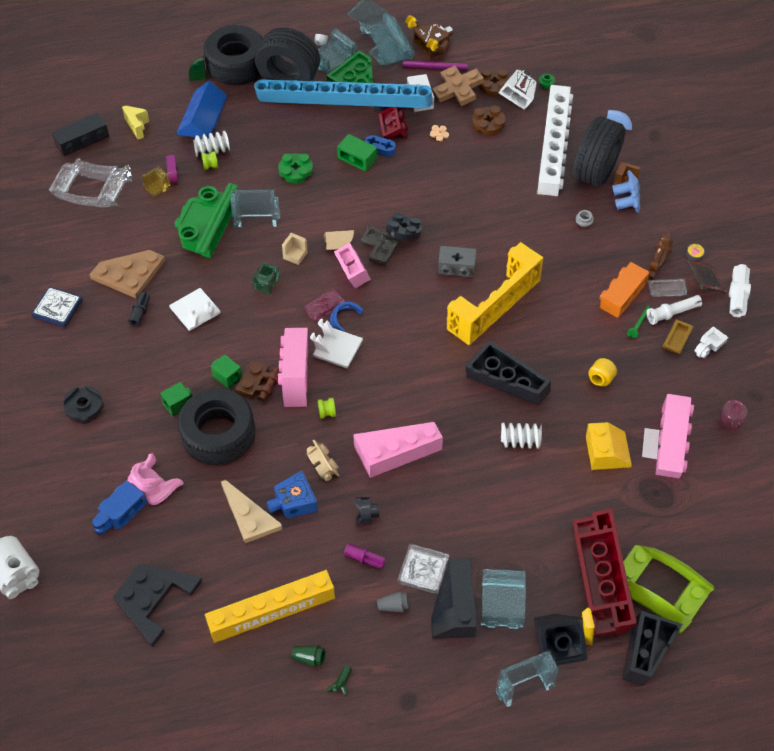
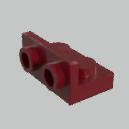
[378,107,409,139]

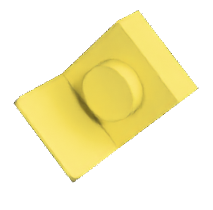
[122,106,149,139]

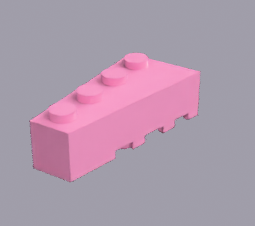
[278,328,308,407]
[656,394,694,479]
[354,422,443,478]

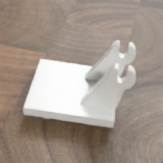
[169,288,221,331]
[310,319,363,369]

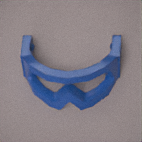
[330,301,364,332]

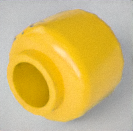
[588,358,617,387]

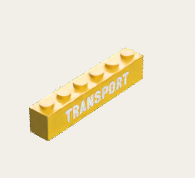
[205,570,335,643]

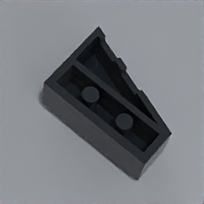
[622,611,683,686]

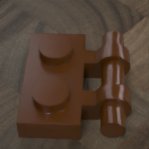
[235,360,280,402]

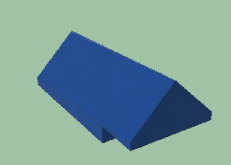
[177,81,227,138]

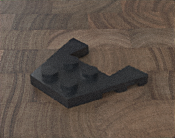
[113,564,202,647]

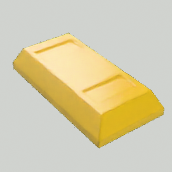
[582,608,595,646]

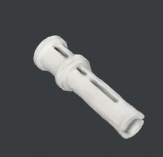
[647,295,702,325]

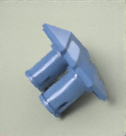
[612,170,641,213]

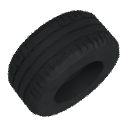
[203,25,263,85]
[255,28,321,81]
[573,116,626,186]
[178,389,255,465]

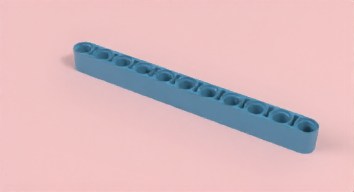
[254,80,433,108]

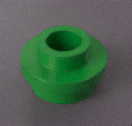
[539,74,555,89]

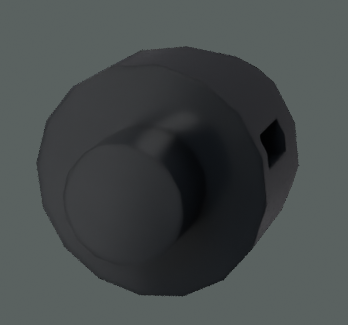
[355,497,379,525]

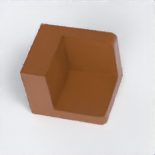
[614,162,641,185]

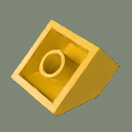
[586,422,632,470]

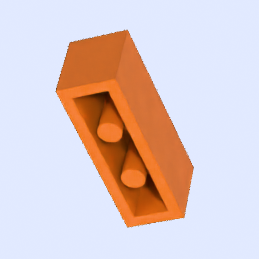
[599,262,650,318]

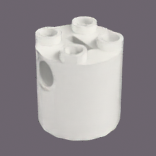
[0,536,40,599]

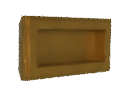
[662,319,694,354]

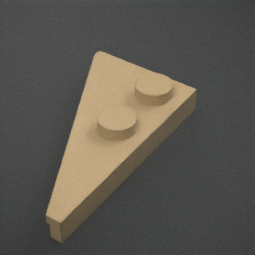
[221,480,282,543]

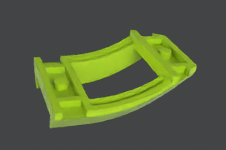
[623,545,714,634]

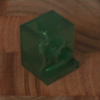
[252,262,280,295]

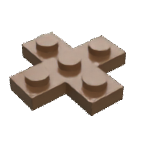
[432,66,484,106]

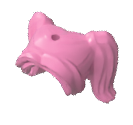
[127,453,184,505]

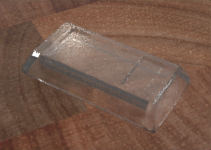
[648,279,687,297]

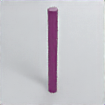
[403,60,468,70]

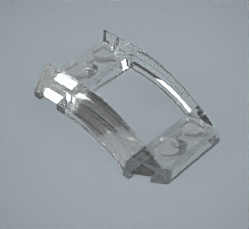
[49,158,132,207]

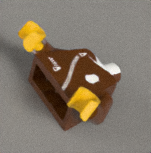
[405,15,454,58]

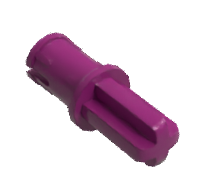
[344,543,386,568]

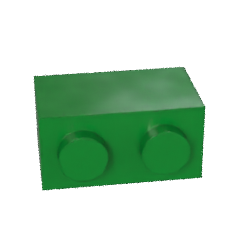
[337,134,377,172]

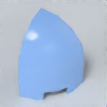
[607,110,632,130]

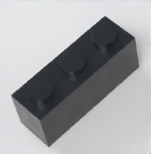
[52,112,109,156]

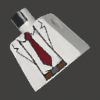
[499,70,536,110]

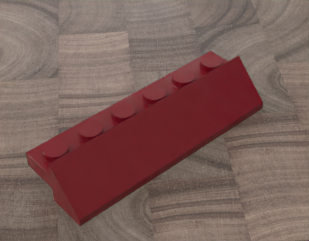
[572,509,637,638]

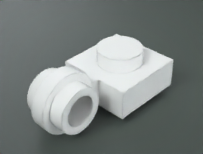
[695,327,728,358]

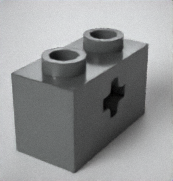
[438,246,476,277]

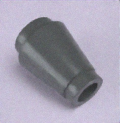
[377,591,409,612]

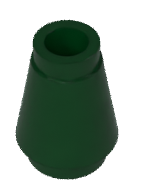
[292,645,326,667]

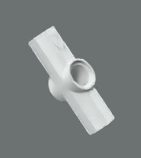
[729,264,751,318]

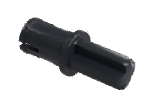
[128,292,150,327]

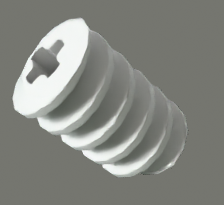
[193,131,230,157]
[501,423,542,449]

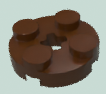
[478,69,510,96]
[472,106,506,135]

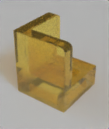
[142,166,171,197]

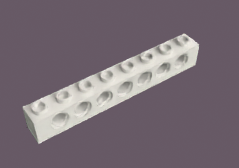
[537,85,573,196]

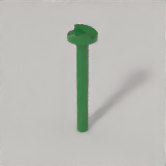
[627,305,651,338]

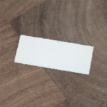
[642,428,659,459]

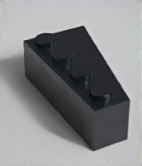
[465,340,551,405]

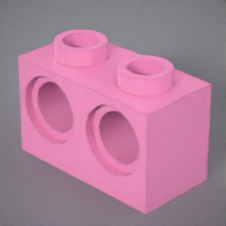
[334,243,371,289]

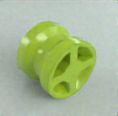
[202,151,218,170]
[318,398,336,419]

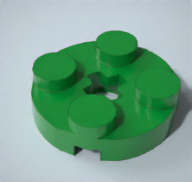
[278,154,313,183]

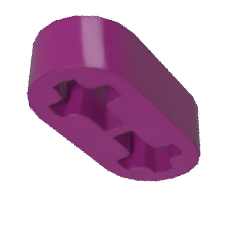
[166,154,178,183]

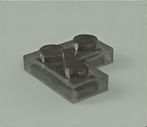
[361,226,401,267]

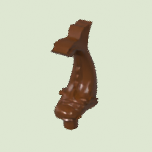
[648,232,673,282]

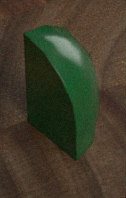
[189,56,206,81]

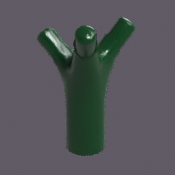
[327,666,352,696]

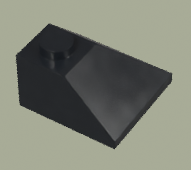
[534,614,587,667]

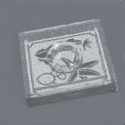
[397,544,450,594]

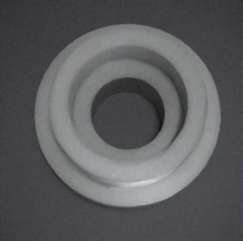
[576,210,594,227]

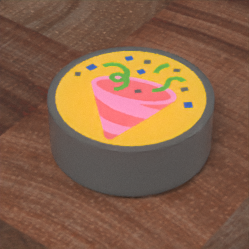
[686,243,705,261]

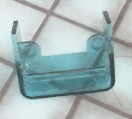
[348,0,416,66]

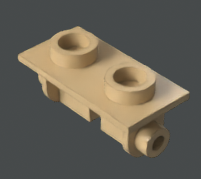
[307,440,340,481]

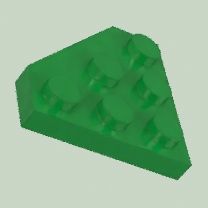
[326,50,373,83]

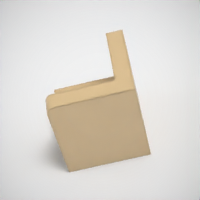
[282,233,308,265]

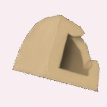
[324,230,354,250]

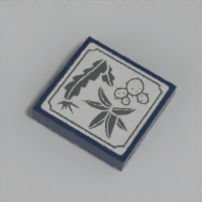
[31,286,83,327]

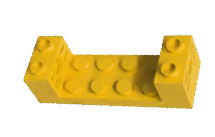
[447,242,543,345]

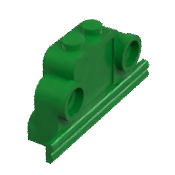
[175,183,238,258]

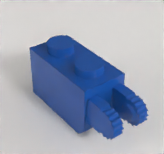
[92,480,147,535]

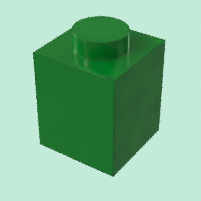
[211,354,242,389]
[160,382,193,417]

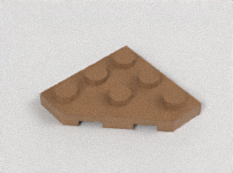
[90,250,166,298]

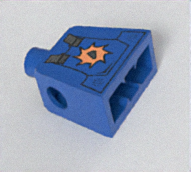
[266,471,318,518]

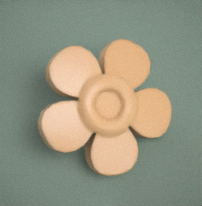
[430,125,449,141]

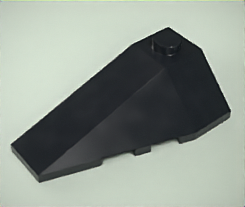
[431,558,476,639]

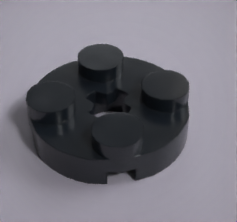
[386,213,422,241]
[63,386,104,424]

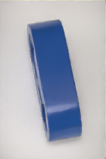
[365,135,396,157]

